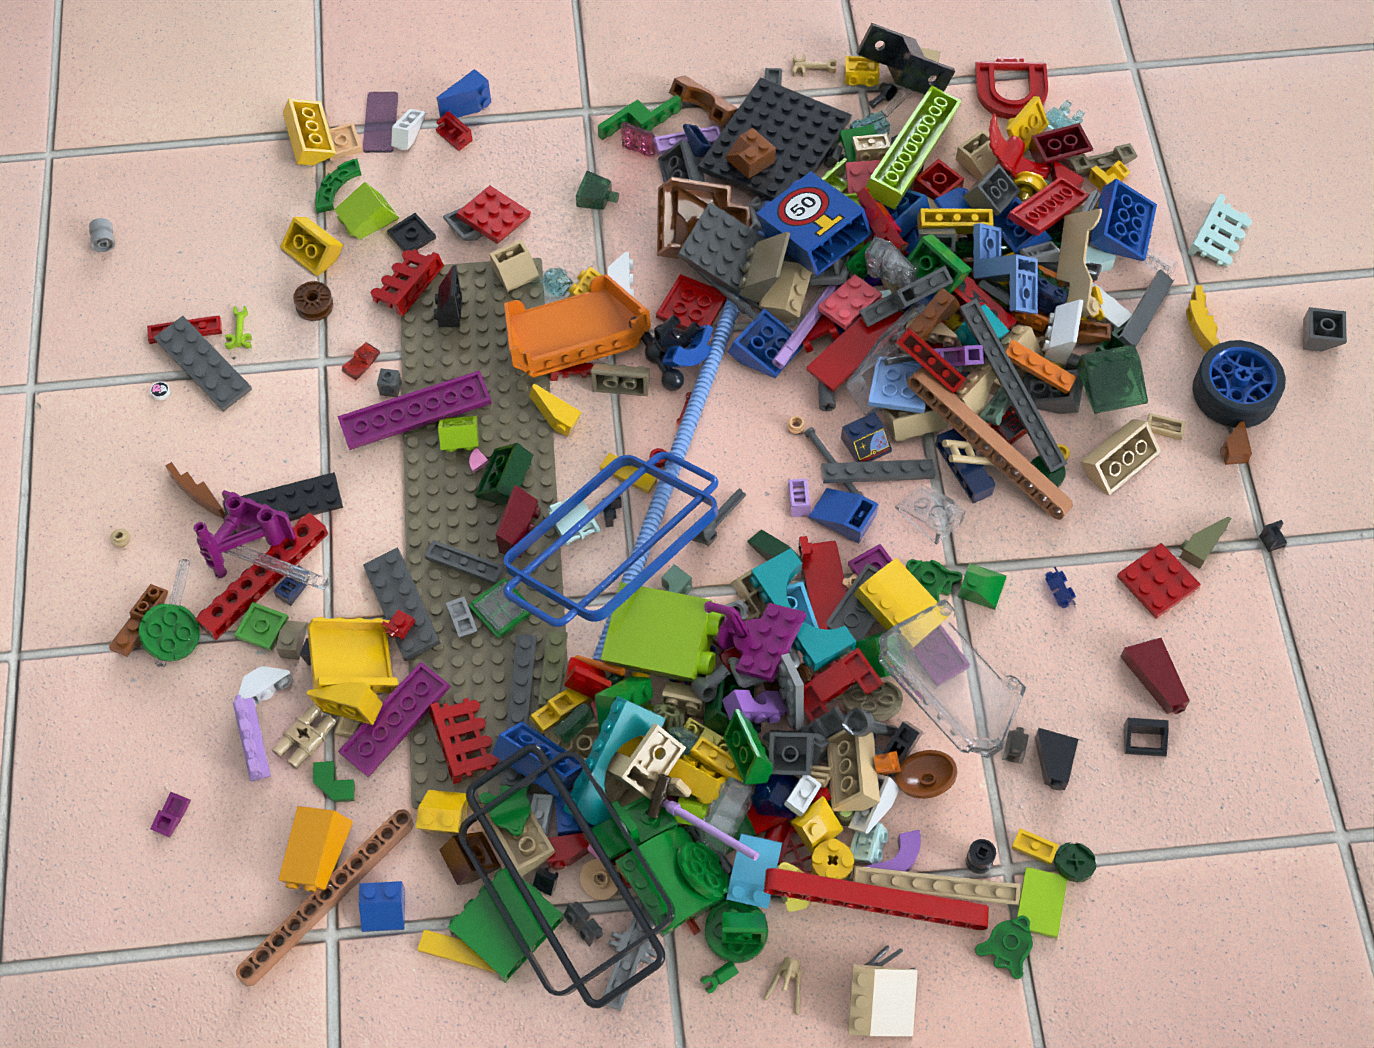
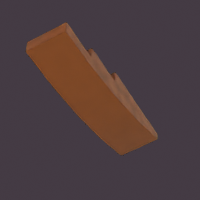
[1033,320,1111,344]
[165,462,226,519]

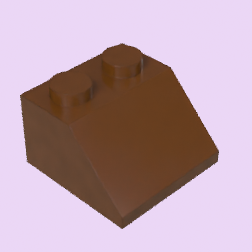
[439,831,501,885]

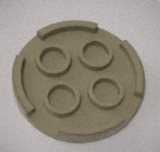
[842,681,903,721]

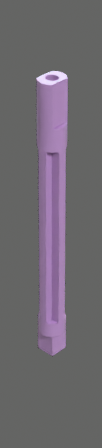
[772,274,849,369]

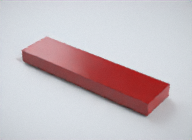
[147,315,222,344]

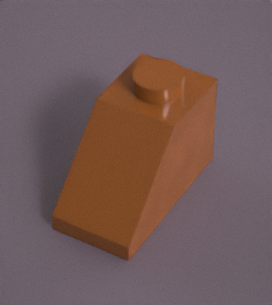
[1220,421,1252,465]

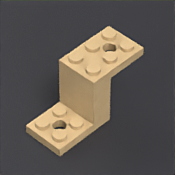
[604,723,686,803]

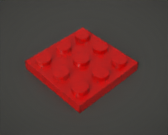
[456,185,531,244]
[656,274,727,330]
[1117,543,1201,619]

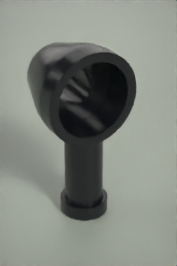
[869,82,898,109]

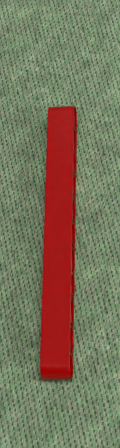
[764,868,989,930]

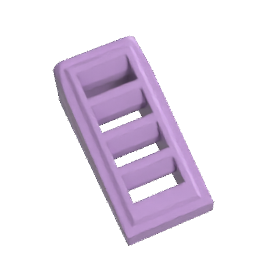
[788,478,810,517]

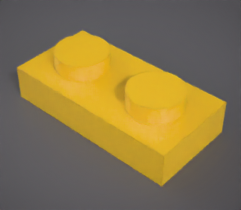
[1011,828,1059,865]

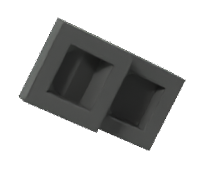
[801,706,845,738]

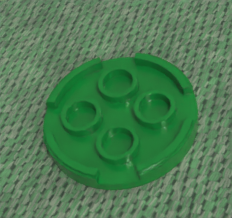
[138,603,200,662]
[677,841,729,899]
[705,900,768,963]

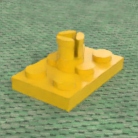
[1006,96,1049,155]

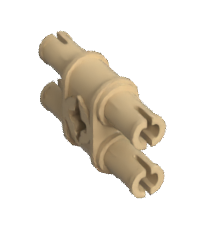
[272,703,337,769]

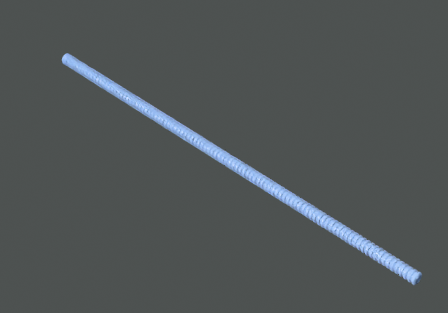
[592,199,769,662]

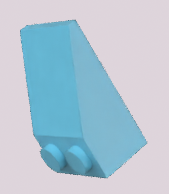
[726,833,782,909]

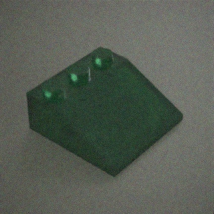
[1077,344,1148,414]

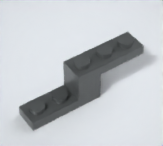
[859,266,953,327]

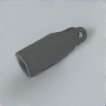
[818,381,836,411]

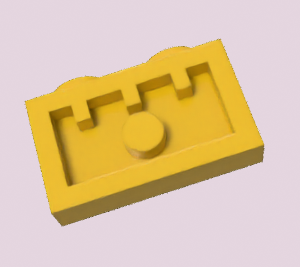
[568,266,601,298]

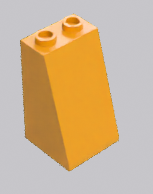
[278,806,353,892]

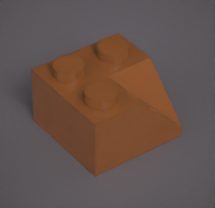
[725,128,776,179]

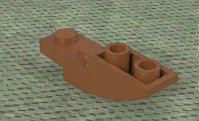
[109,584,168,657]

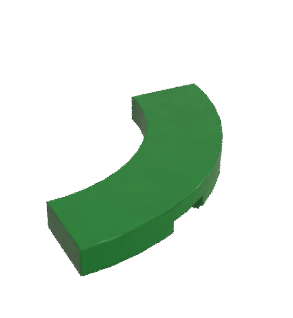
[315,158,362,213]

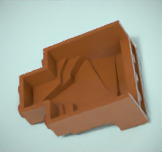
[657,177,751,259]

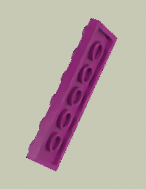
[338,662,451,777]

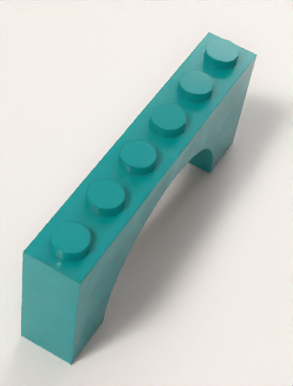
[750,548,856,672]
[563,696,666,826]

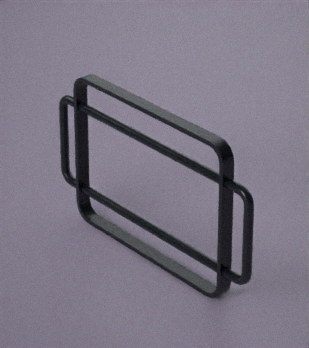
[458,744,675,1008]

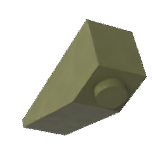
[1179,516,1232,569]

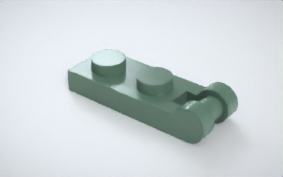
[980,386,1011,425]

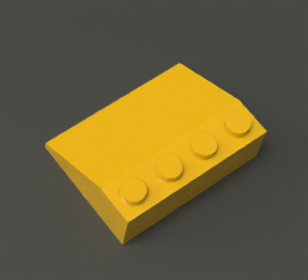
[854,558,950,653]

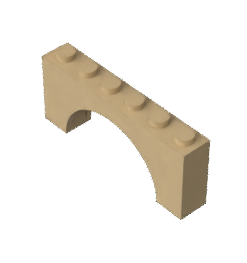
[954,325,1044,417]

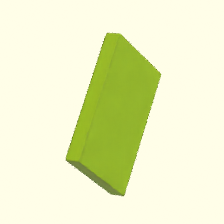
[1017,867,1067,939]

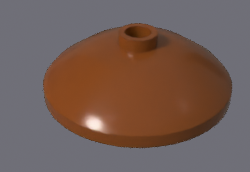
[896,750,958,799]

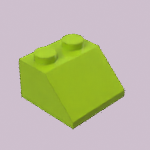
[438,415,479,452]

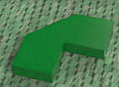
[313,761,355,802]

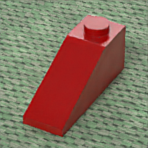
[547,833,590,870]

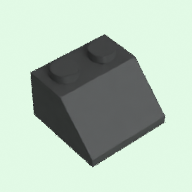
[769,732,814,776]

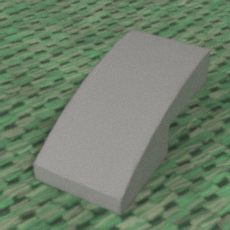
[446,596,478,638]

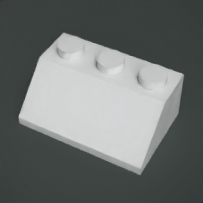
[1043,300,1083,365]

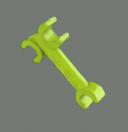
[225,306,252,349]

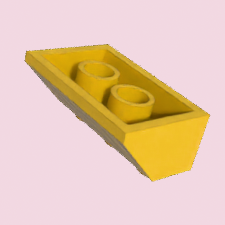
[280,217,344,276]

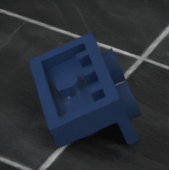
[1038,277,1068,315]

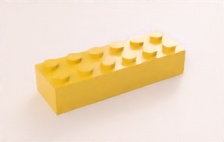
[617,735,731,804]

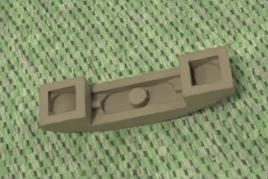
[1068,143,1138,174]

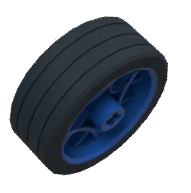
[1192,340,1286,428]

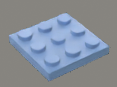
[868,356,926,413]

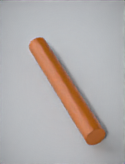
[574,655,625,676]

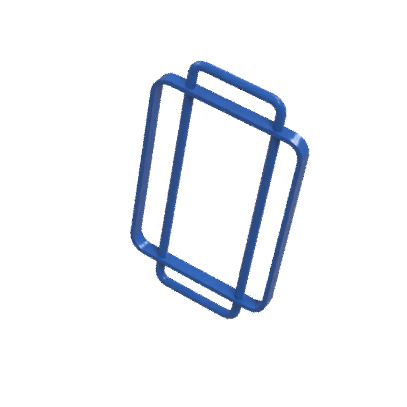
[503,452,719,627]

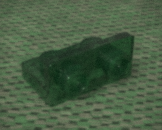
[552,703,595,745]

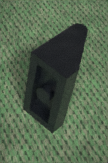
[1124,717,1169,757]

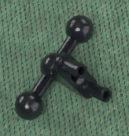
[629,315,701,391]

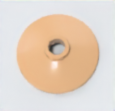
[580,858,620,900]

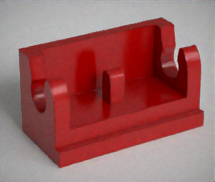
[436,111,473,151]

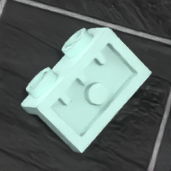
[850,822,888,865]

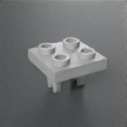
[810,255,852,285]

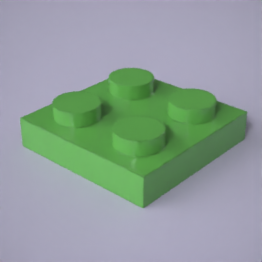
[234,602,289,651]

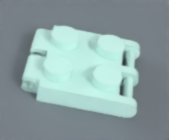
[548,498,600,546]

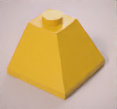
[791,796,844,855]

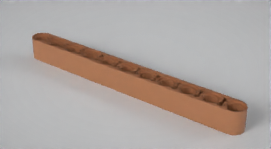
[907,368,1073,520]
[236,809,414,987]

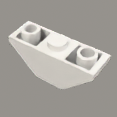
[608,252,634,297]
[238,666,294,706]

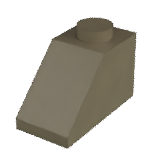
[276,621,308,660]

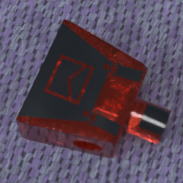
[989,405,1027,445]

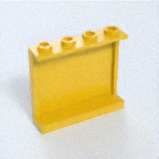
[307,617,398,693]

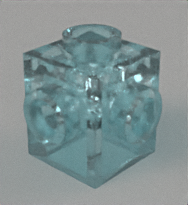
[541,268,573,296]

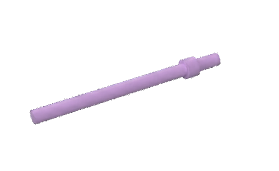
[662,799,759,861]

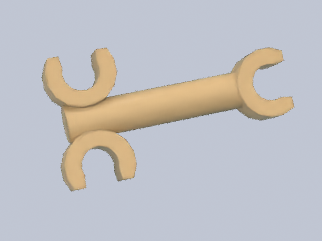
[793,54,836,77]

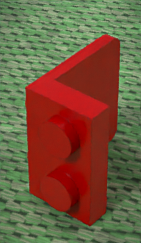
[564,657,612,700]

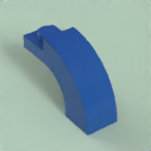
[662,325,713,368]

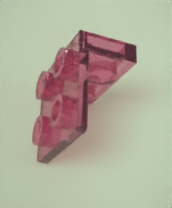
[621,122,656,157]

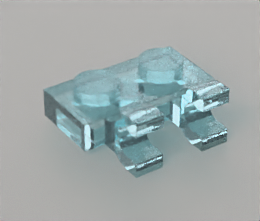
[1046,100,1085,130]

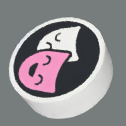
[150,382,170,401]

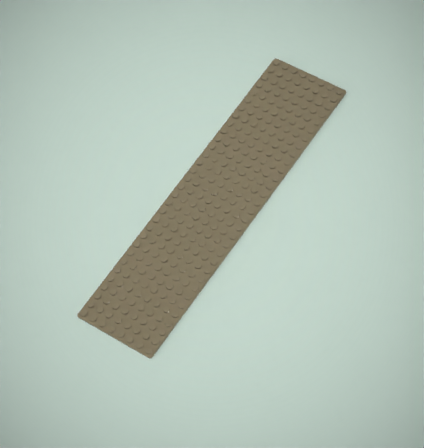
[400,258,575,809]

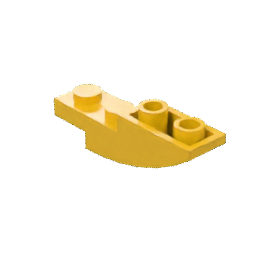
[1186,285,1220,353]
[530,688,595,734]

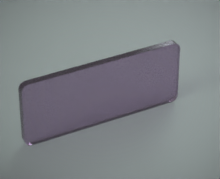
[363,92,398,153]

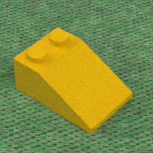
[306,681,383,725]

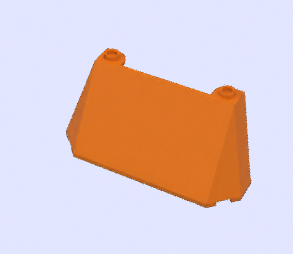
[504,274,651,378]

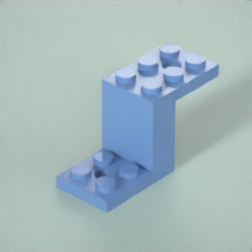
[973,223,1038,315]

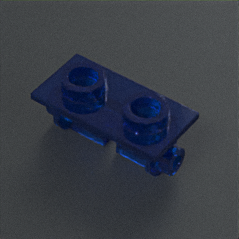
[1045,566,1076,608]

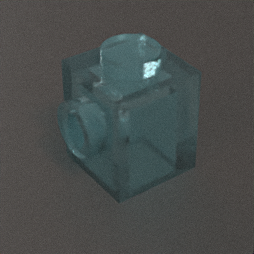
[669,726,699,755]

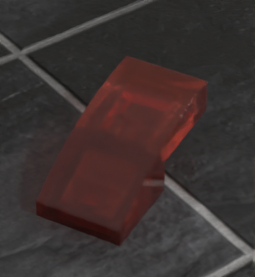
[342,342,380,380]

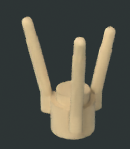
[764,957,802,1015]

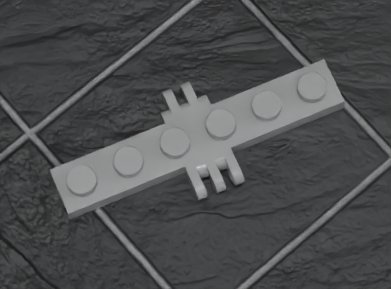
[603,900,657,1012]

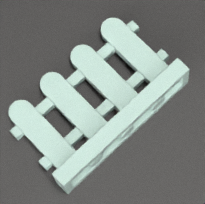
[1187,194,1252,267]

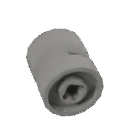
[89,218,115,252]

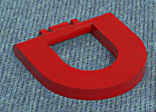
[975,57,1048,119]

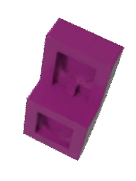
[150,791,191,837]

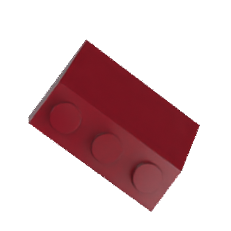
[1029,123,1093,164]
[496,485,541,558]

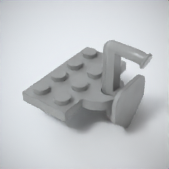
[728,647,804,732]

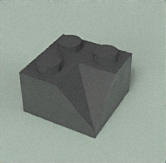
[1303,307,1347,352]

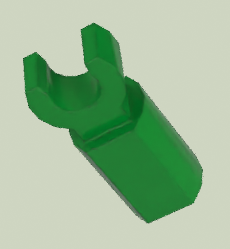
[700,960,739,994]

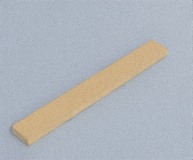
[852,866,1021,905]

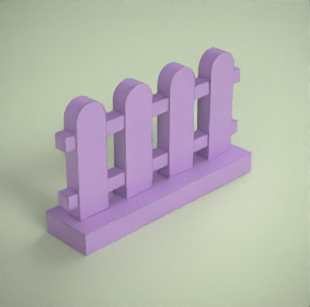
[233,695,272,782]

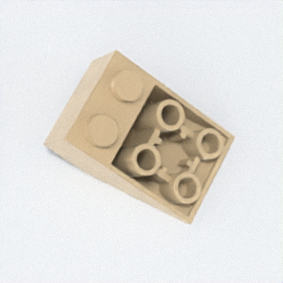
[955,129,997,180]

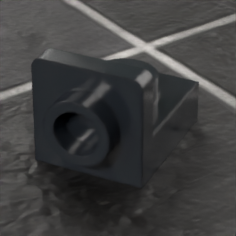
[602,496,622,527]

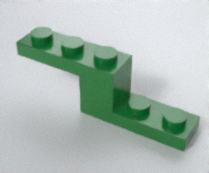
[598,95,681,140]

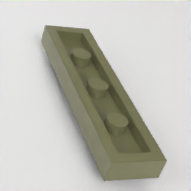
[538,631,568,707]

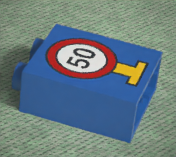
[756,171,872,277]

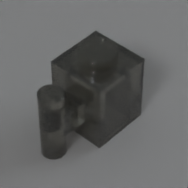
[1001,727,1029,764]

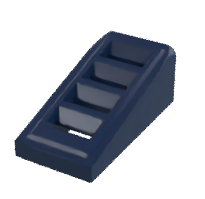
[682,124,712,158]
[273,565,314,606]

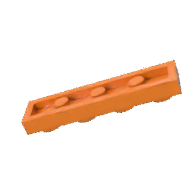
[1005,339,1076,394]

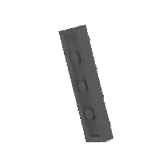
[425,540,504,584]

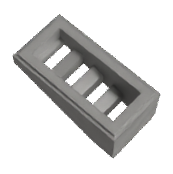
[1020,241,1061,262]

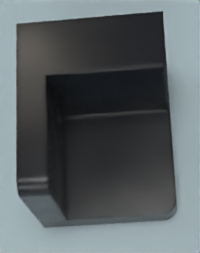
[1259,520,1288,552]

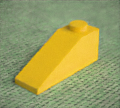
[529,384,582,437]

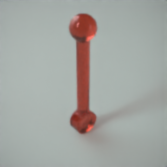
[676,392,692,425]

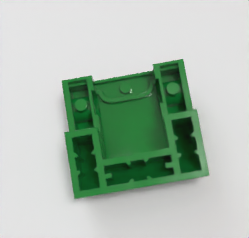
[615,826,727,937]

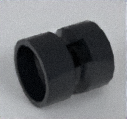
[965,839,997,874]

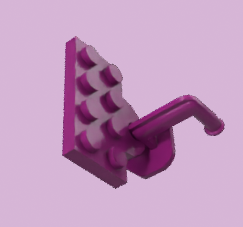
[704,601,806,682]

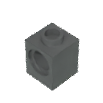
[377,368,402,397]

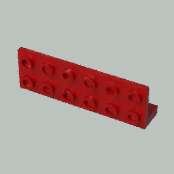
[798,536,847,630]

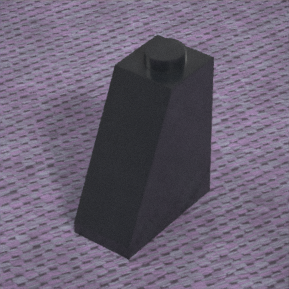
[1035,728,1079,790]

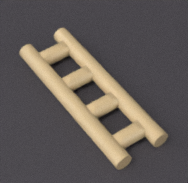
[942,440,995,466]

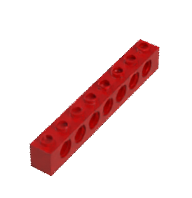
[195,513,328,640]

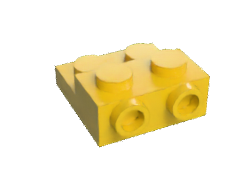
[845,56,880,87]

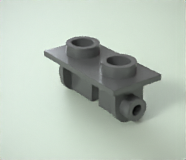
[563,901,603,947]

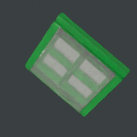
[468,578,532,639]

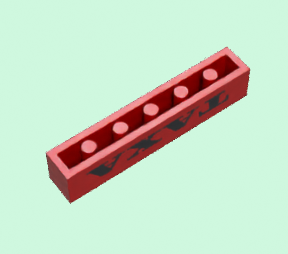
[951,276,1016,338]

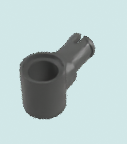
[691,664,731,702]

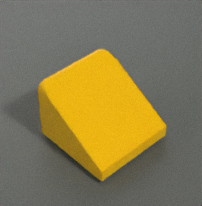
[1105,160,1130,181]

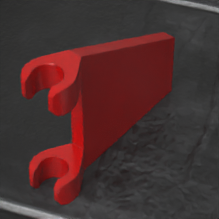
[802,314,840,353]

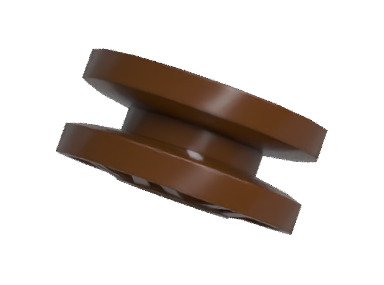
[293,281,334,321]

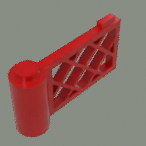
[764,821,836,874]

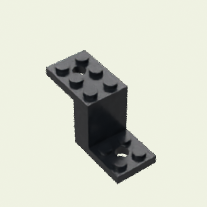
[856,22,955,95]

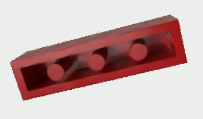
[896,327,966,393]

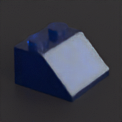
[750,774,799,818]

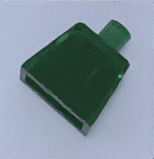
[576,171,619,210]

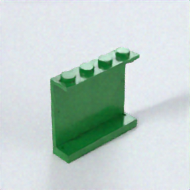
[448,867,564,983]

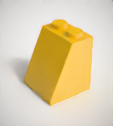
[416,790,468,835]

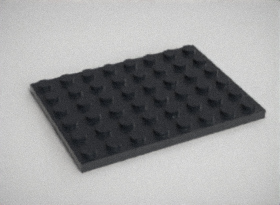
[698,77,852,201]

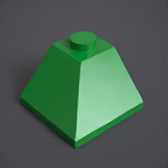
[958,563,1007,610]

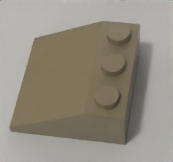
[739,232,790,303]

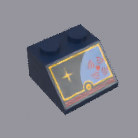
[841,412,892,462]

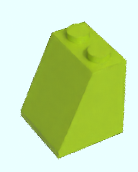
[334,182,399,239]

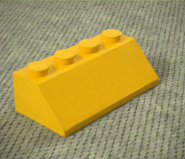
[283,98,336,166]

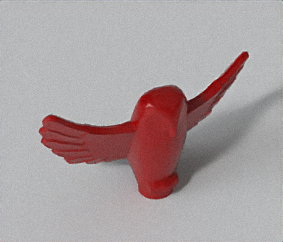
[989,114,1052,179]

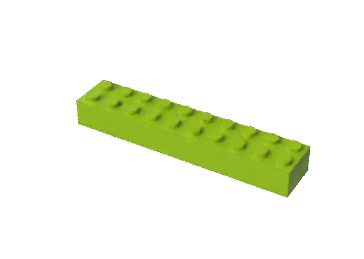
[866,86,962,210]

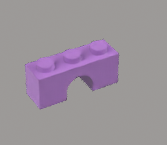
[722,690,787,724]

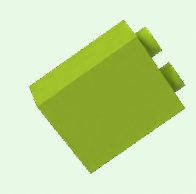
[601,582,725,683]

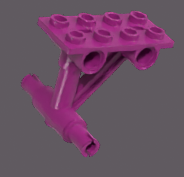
[194,490,296,578]

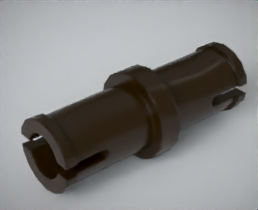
[646,774,671,818]

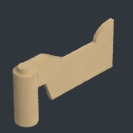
[1056,209,1102,317]

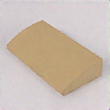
[481,805,555,877]

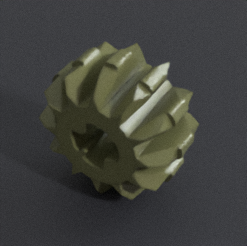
[652,703,685,735]

